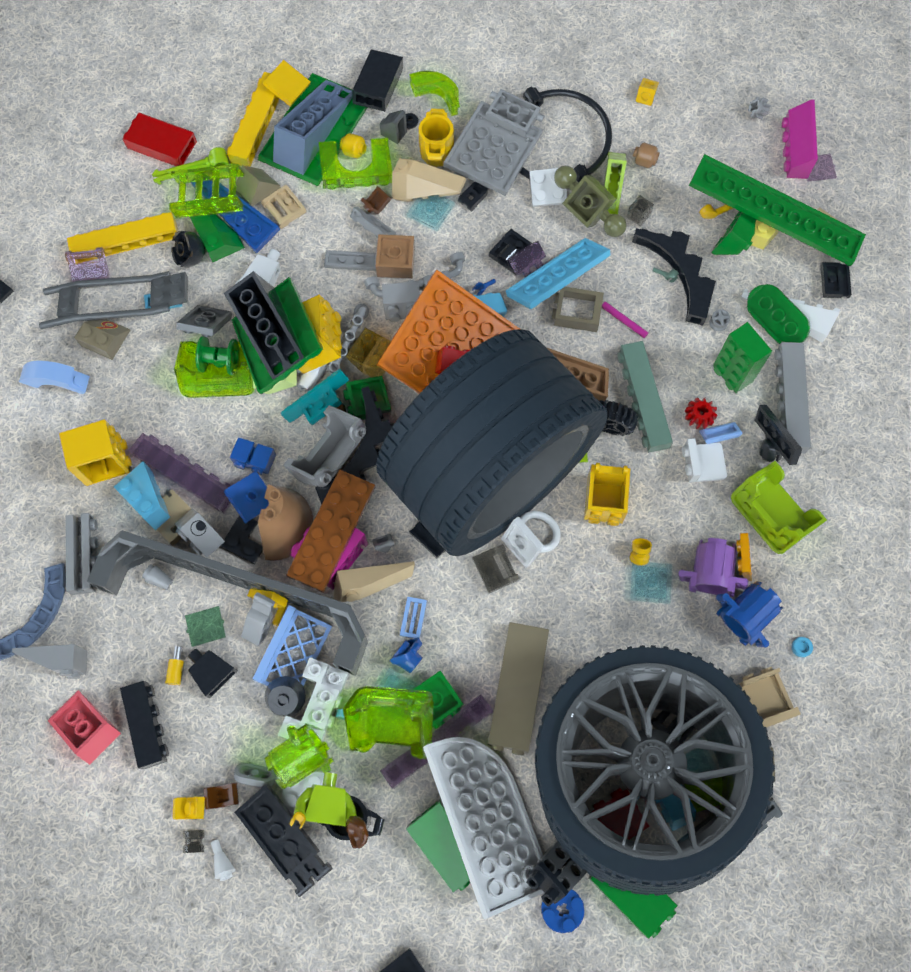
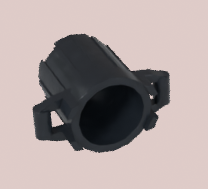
[319,796,385,841]

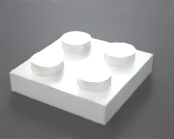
[529,168,567,207]

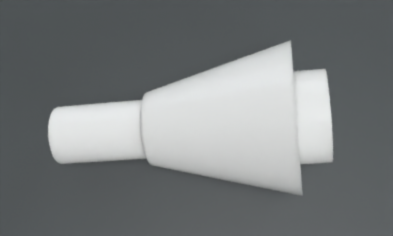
[211,839,235,881]

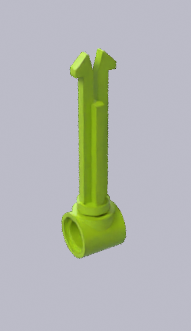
[152,147,230,185]

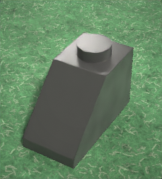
[379,110,407,144]

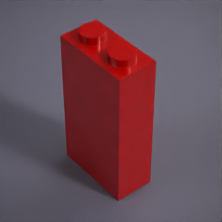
[123,112,197,166]

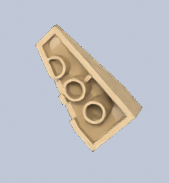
[392,158,466,202]
[333,561,415,602]

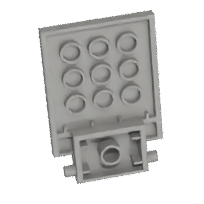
[443,89,545,196]

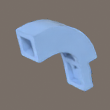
[19,361,90,394]

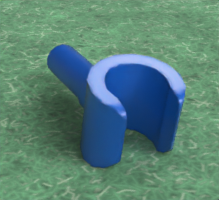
[472,279,496,296]

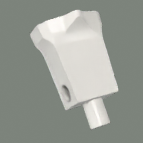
[235,249,281,286]

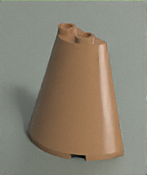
[258,485,313,561]

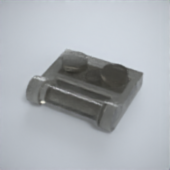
[472,544,520,594]

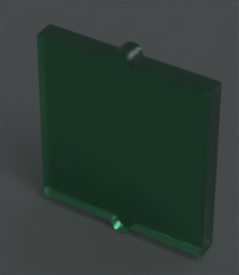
[185,606,226,647]

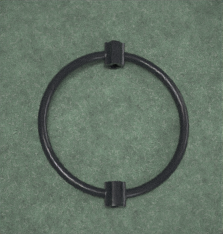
[519,86,612,183]

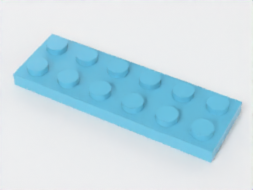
[506,238,611,309]

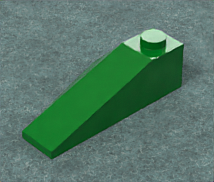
[185,200,245,262]
[711,211,756,255]

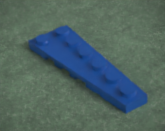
[190,170,280,254]

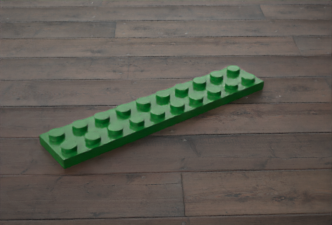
[688,154,866,266]

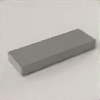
[324,250,377,271]

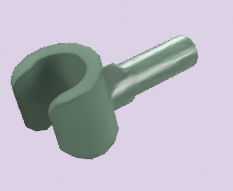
[653,267,679,283]

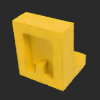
[636,78,659,106]
[172,797,205,820]

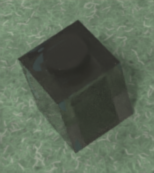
[627,195,654,227]

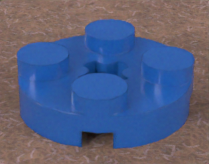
[541,889,585,933]

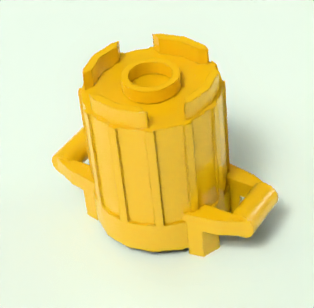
[418,108,454,167]

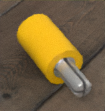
[165,646,184,686]

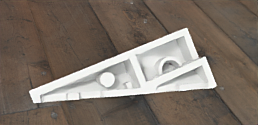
[741,289,840,343]

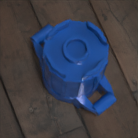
[716,581,783,648]

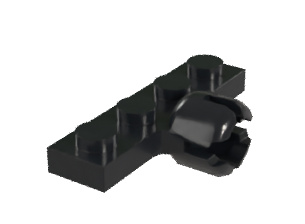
[754,404,802,465]

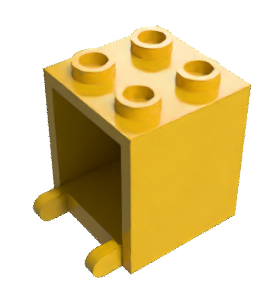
[584,463,631,526]

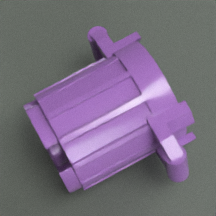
[678,538,748,597]

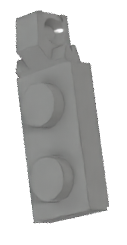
[350,207,396,238]

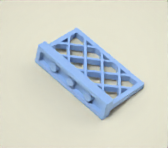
[253,605,332,686]

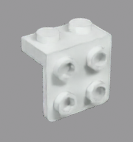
[682,438,727,483]

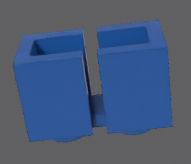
[230,437,276,475]

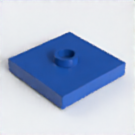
[223,471,269,523]

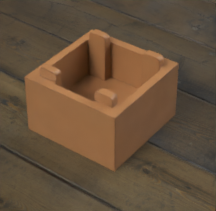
[375,234,415,279]

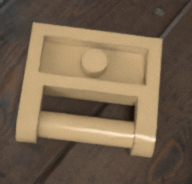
[261,185,306,229]

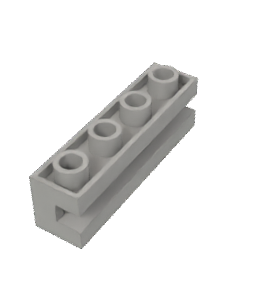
[65,513,98,595]

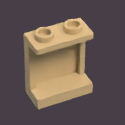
[739,666,801,727]

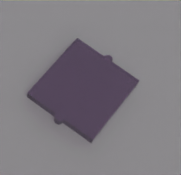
[806,154,837,182]

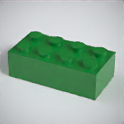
[713,322,772,393]

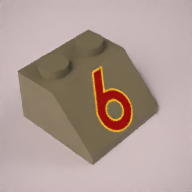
[74,319,131,360]

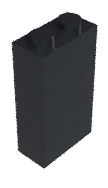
[352,49,403,112]

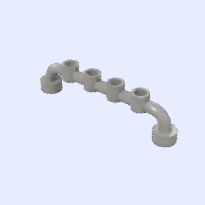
[364,252,465,297]
[316,304,369,385]

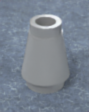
[142,564,173,590]

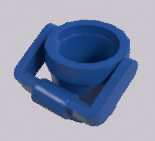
[390,637,423,673]

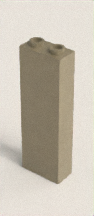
[488,622,549,756]

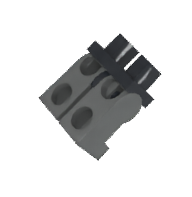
[526,841,588,906]

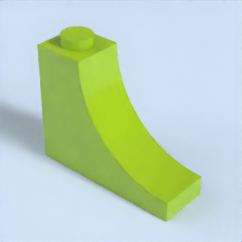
[604,152,627,214]

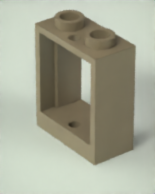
[551,287,604,332]

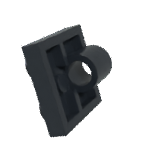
[489,229,539,276]

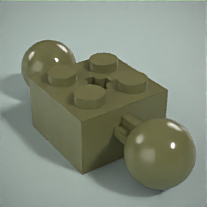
[554,165,627,237]

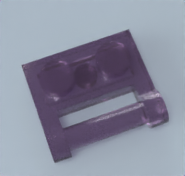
[65,247,110,282]

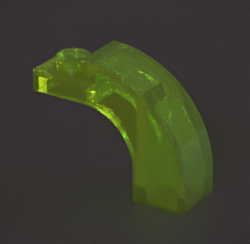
[409,71,460,116]

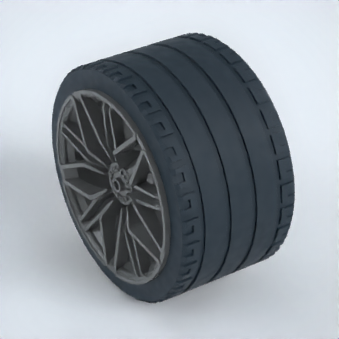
[376,329,607,556]
[535,645,775,896]

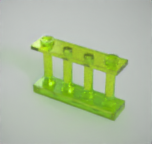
[169,164,244,218]

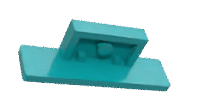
[280,369,349,425]

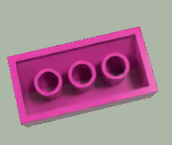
[782,99,818,179]

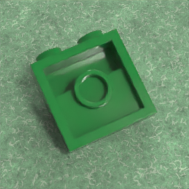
[343,376,391,420]
[406,670,464,730]

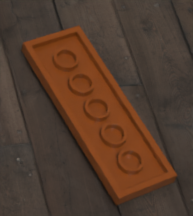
[286,470,376,593]

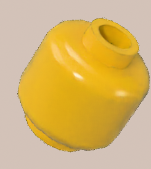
[340,133,367,159]

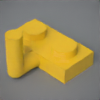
[247,589,288,626]

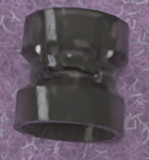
[183,830,205,853]

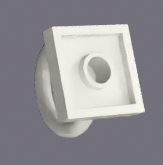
[501,511,561,568]

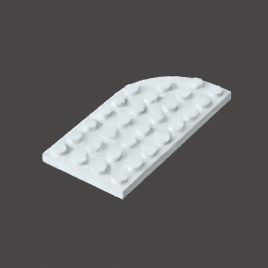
[423,737,544,919]

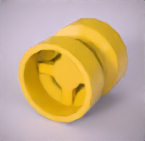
[629,538,652,566]

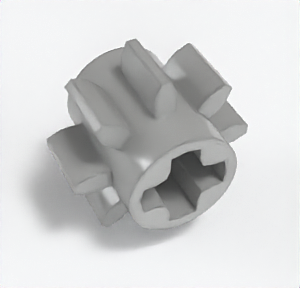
[748,97,771,120]

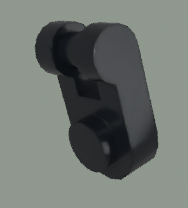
[458,182,488,212]

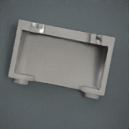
[283,405,366,487]

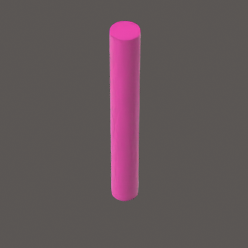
[602,301,649,339]

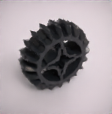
[599,400,638,436]

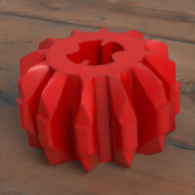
[685,397,717,430]

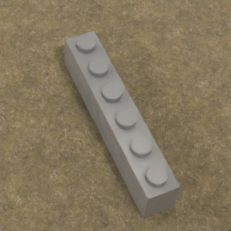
[774,342,811,453]

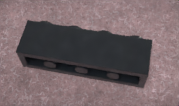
[120,681,169,769]

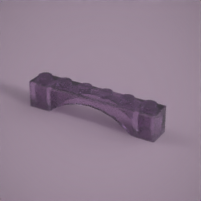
[380,694,493,789]

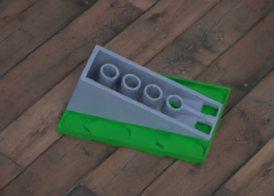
[258,73,368,186]

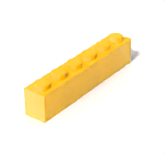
[227,72,280,167]
[67,212,178,264]

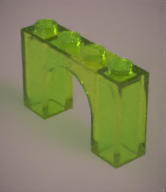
[318,138,392,190]

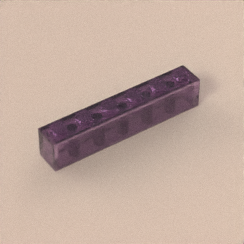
[129,433,231,514]

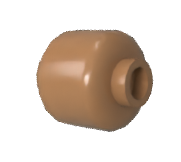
[633,142,660,168]

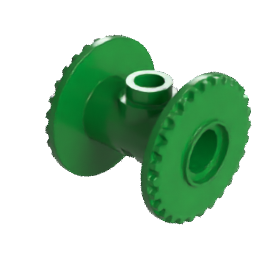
[195,336,240,376]

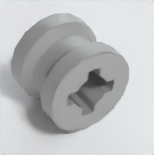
[709,309,730,331]

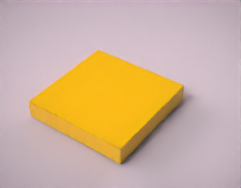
[263,60,311,107]

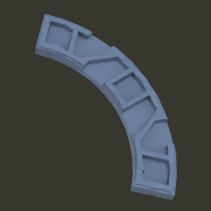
[0,563,66,661]

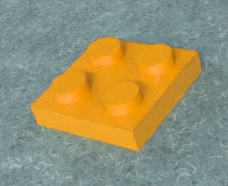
[736,533,752,581]

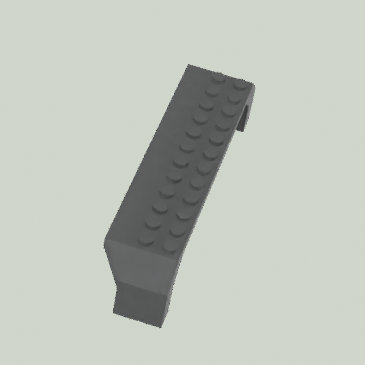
[87,530,368,676]

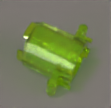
[264,724,334,789]

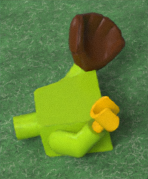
[290,772,369,849]

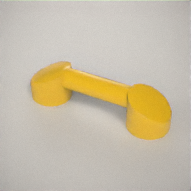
[699,204,733,219]

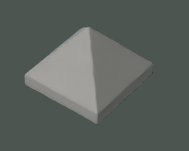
[372,534,394,553]

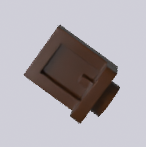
[361,186,392,214]
[204,783,239,809]

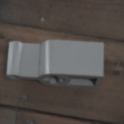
[241,592,275,646]

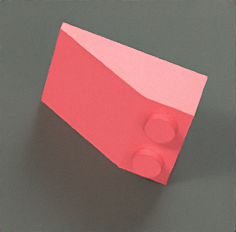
[48,690,121,765]

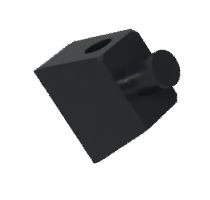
[188,648,238,699]

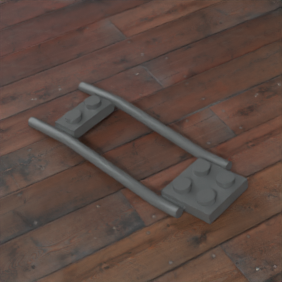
[39,271,188,329]

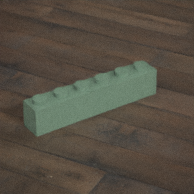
[617,341,673,453]

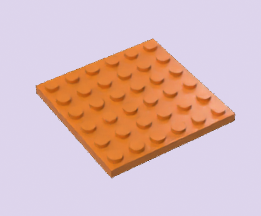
[376,270,520,394]

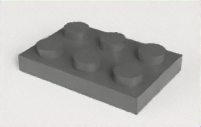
[177,305,232,337]

